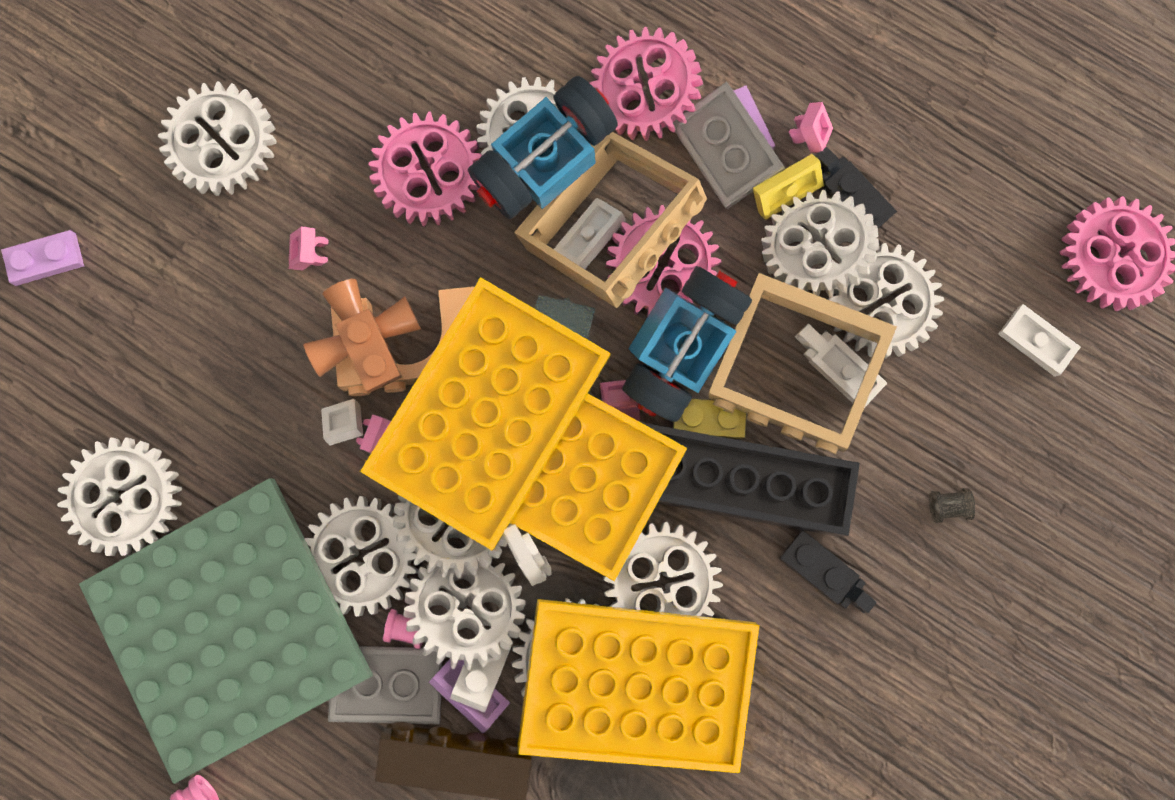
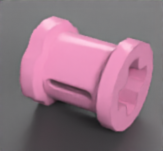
[383,609,423,649]

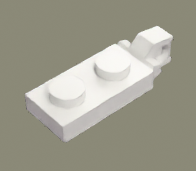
[795,324,887,408]
[503,524,552,586]

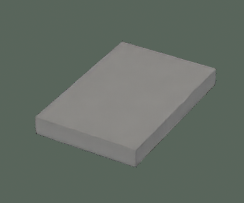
[673,81,786,209]
[328,646,443,724]

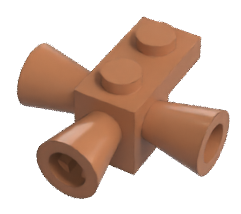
[303,279,421,393]

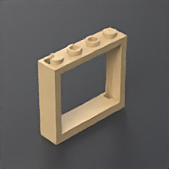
[514,132,707,308]
[709,273,897,455]

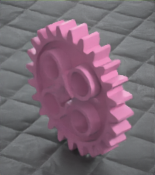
[590,27,703,141]
[369,112,482,226]
[1060,197,1175,311]
[606,205,721,317]

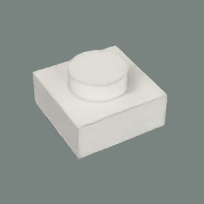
[321,399,363,445]

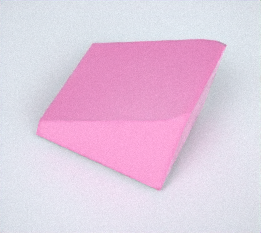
[600,380,640,421]

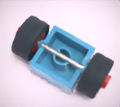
[468,76,618,219]
[622,266,752,422]

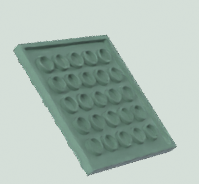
[79,478,373,784]

